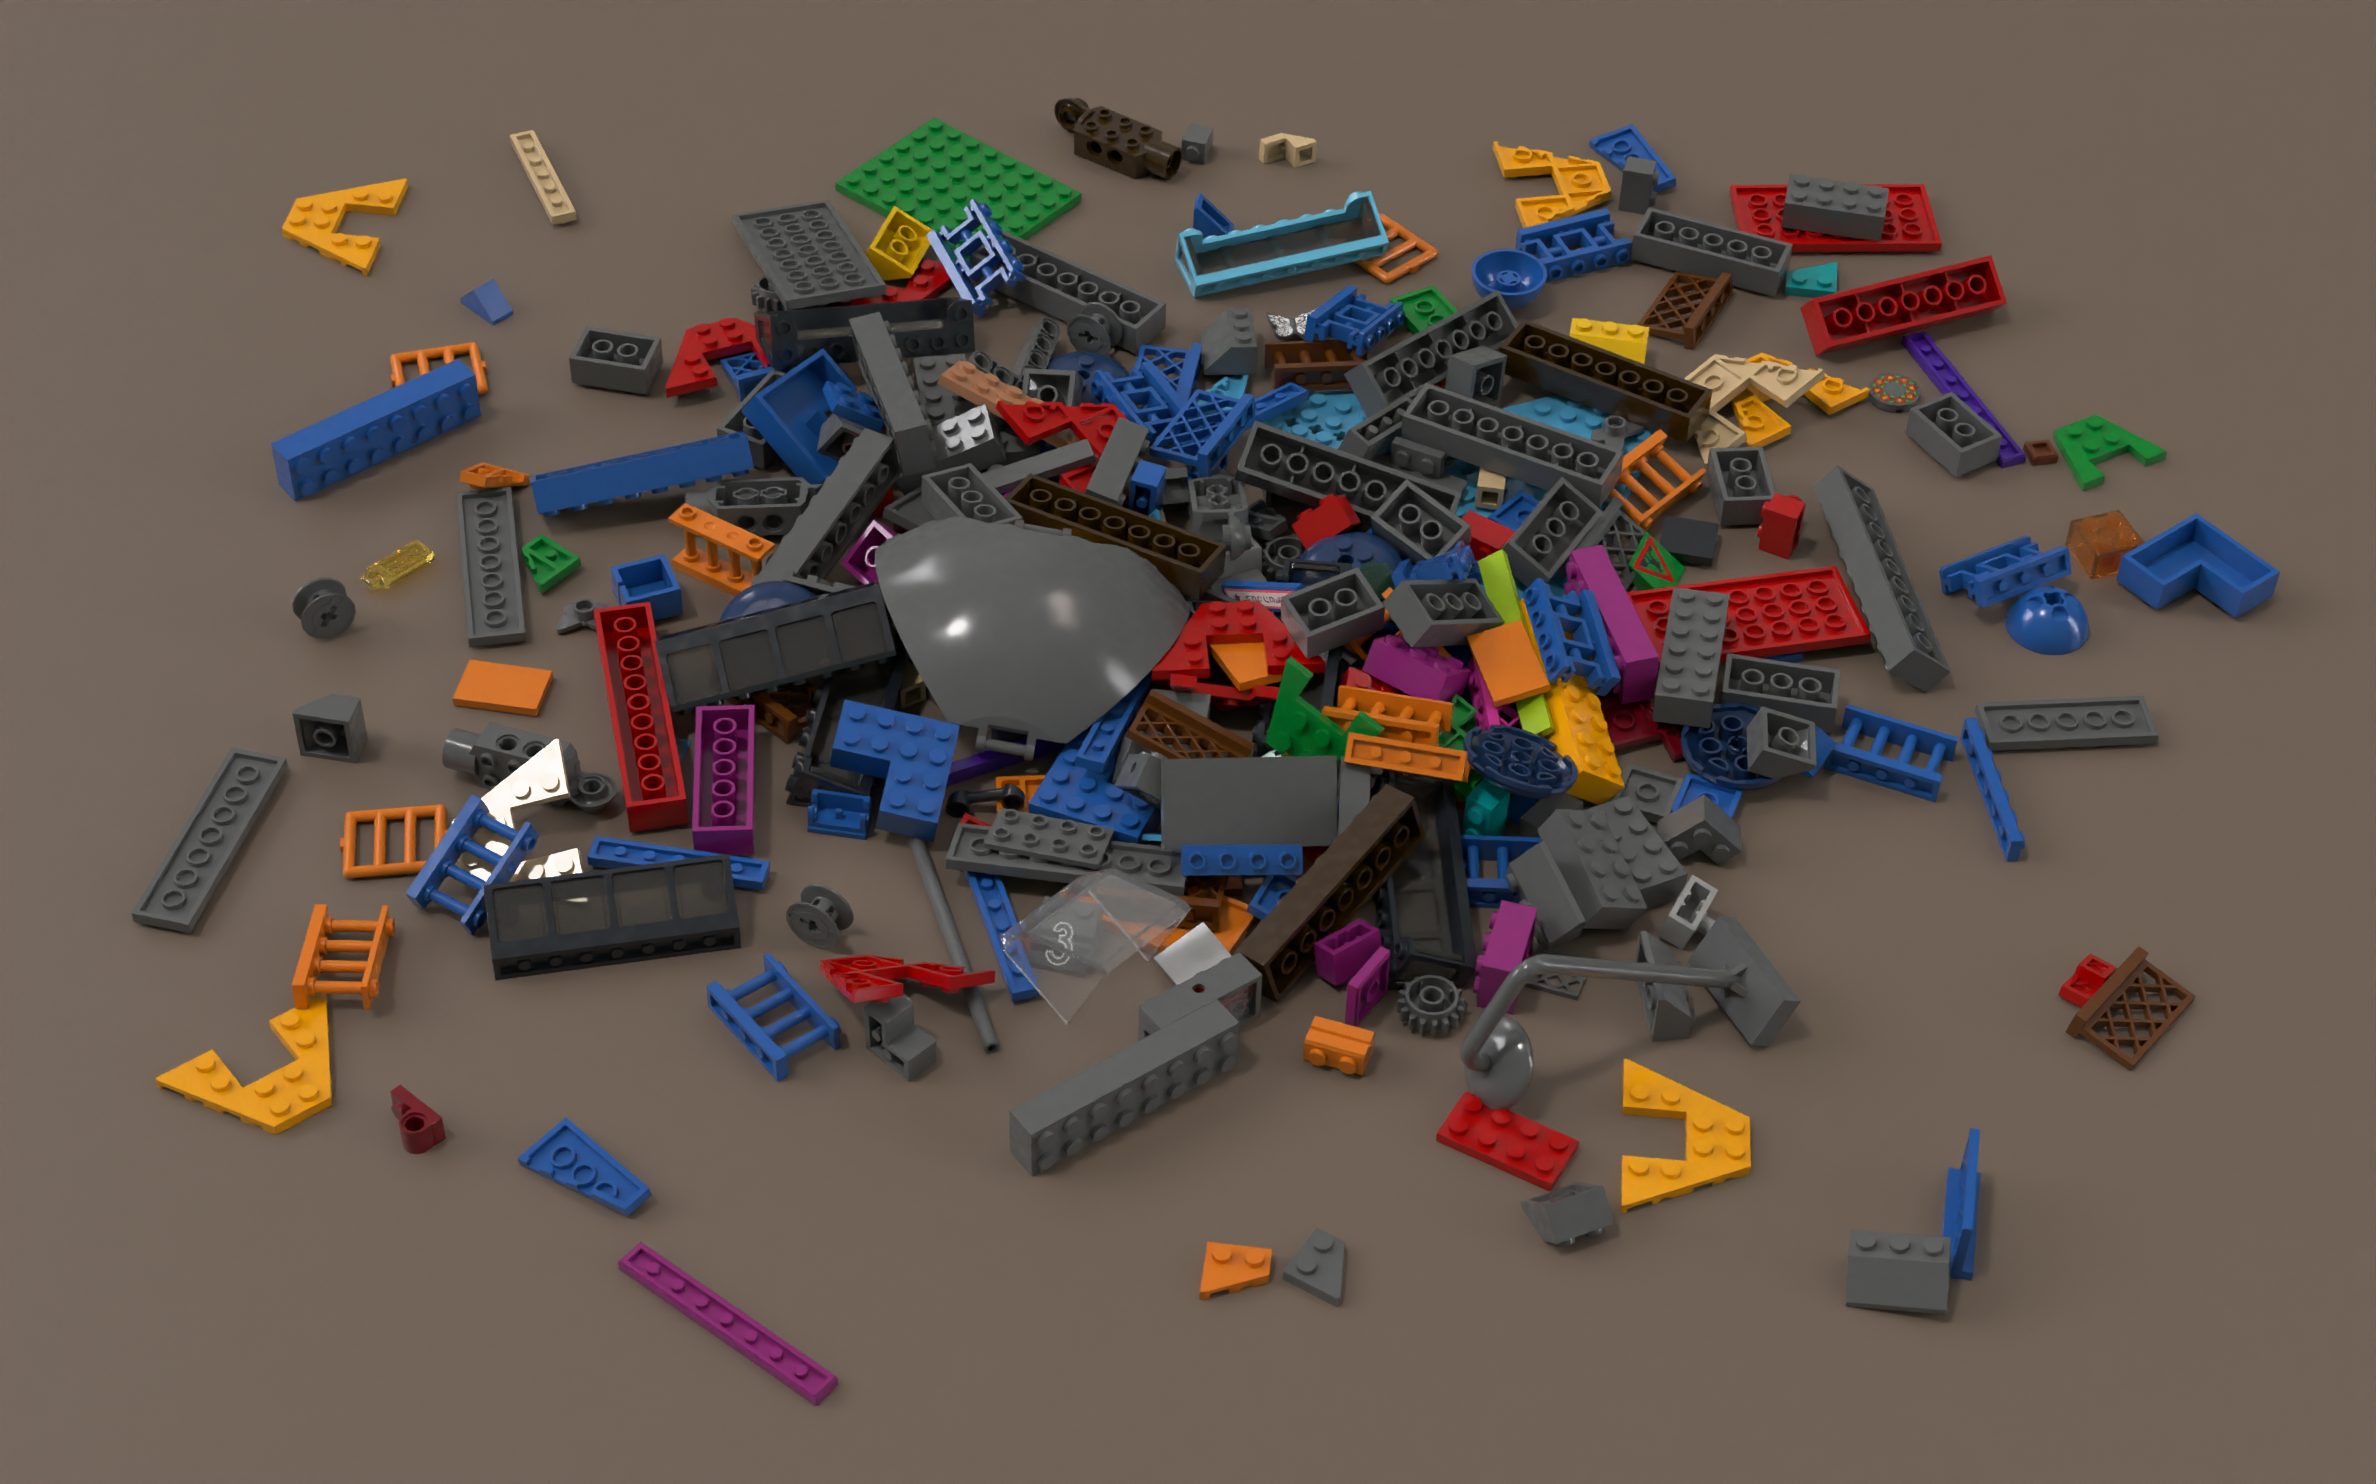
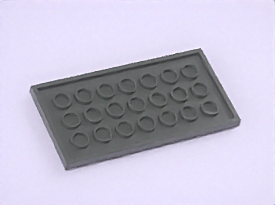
[732,200,886,310]

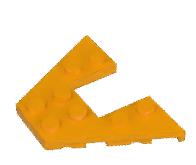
[1493,141,1611,228]
[282,178,408,276]
[1730,353,1870,447]
[155,993,332,1135]
[1620,1059,1751,1214]

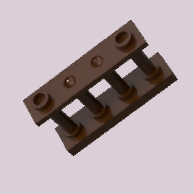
[1264,340,1368,391]

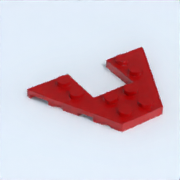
[837,251,952,306]
[665,318,771,398]
[996,400,1129,493]
[1152,600,1325,680]
[820,954,995,1003]

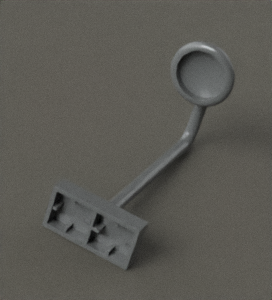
[1460,916,1801,1110]

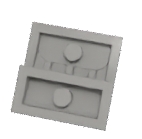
[1154,922,1232,985]

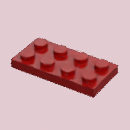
[1436,1091,1579,1192]

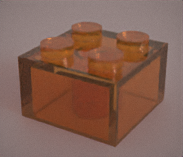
[2065,510,2145,579]

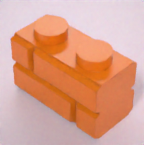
[1303,1016,1375,1076]

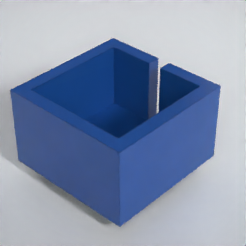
[610,554,683,621]

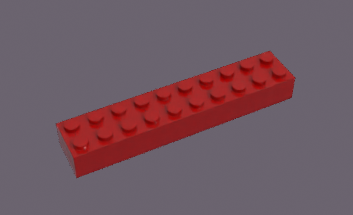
[593,602,689,832]

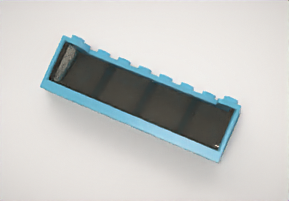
[1174,191,1389,298]

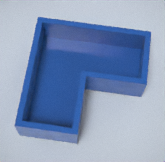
[741,349,857,485]
[2116,513,2280,618]
[830,699,960,842]
[1028,730,1161,845]

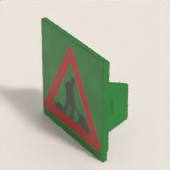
[1628,532,1685,590]

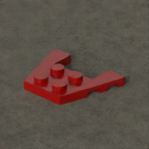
[1170,673,1279,712]

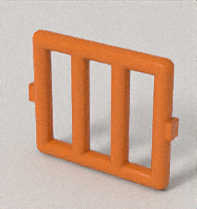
[1330,213,1438,284]
[390,342,488,395]
[340,804,447,879]

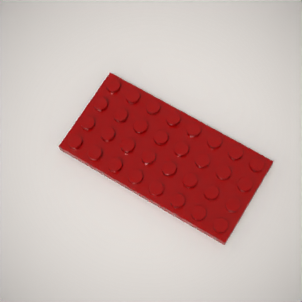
[1729,184,1942,253]
[1627,566,1871,671]

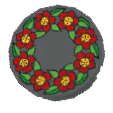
[1868,373,1921,412]

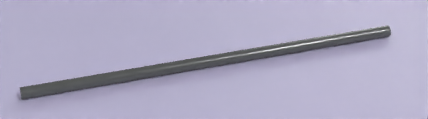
[907,836,1000,1054]

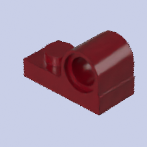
[390,1085,446,1154]

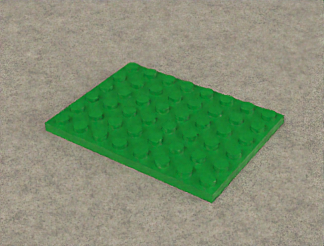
[835,118,1081,261]

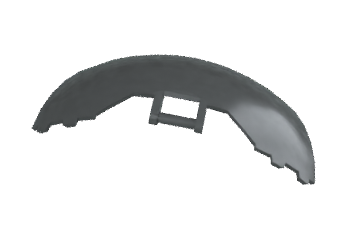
[874,516,1190,761]

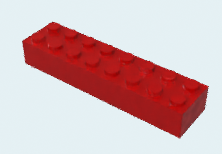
[1800,255,2007,356]

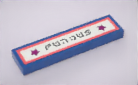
[1221,580,1305,612]

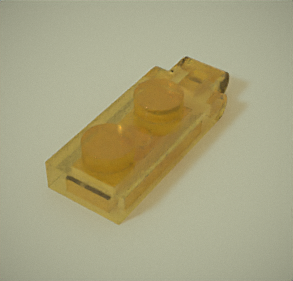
[360,539,435,591]

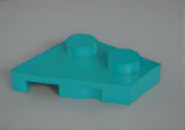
[1785,262,1837,298]

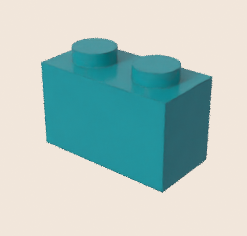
[1461,780,1510,836]

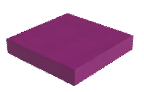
[1345,946,1391,1027]

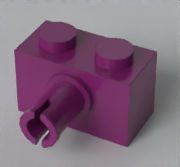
[1314,919,1381,986]

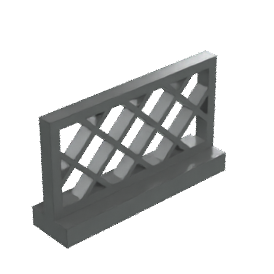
[1555,496,1659,590]

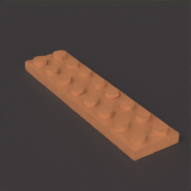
[937,360,1146,476]

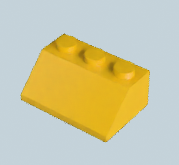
[865,206,932,280]
[1569,318,1649,364]

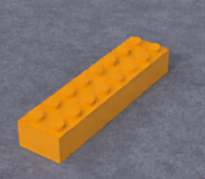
[1520,598,1625,805]

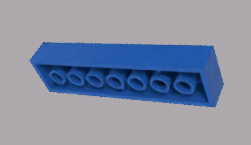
[271,359,481,502]
[530,431,754,517]

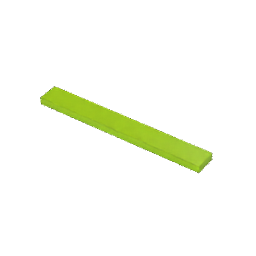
[1478,549,1555,737]

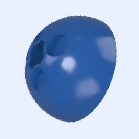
[1471,249,1547,310]
[2005,586,2089,655]

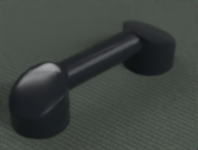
[946,784,1026,818]

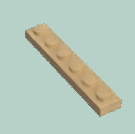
[510,130,577,225]

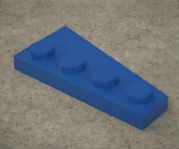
[1589,124,1676,193]
[517,1117,652,1216]

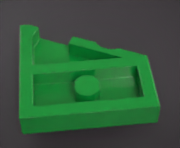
[521,534,581,593]

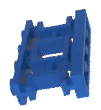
[926,198,1027,317]
[1515,208,1633,283]
[1303,285,1405,357]
[1091,361,1198,446]
[1939,536,2072,608]
[1391,540,1475,588]
[1523,578,1621,696]
[1181,844,1303,876]

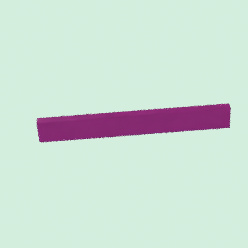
[618,1242,838,1406]

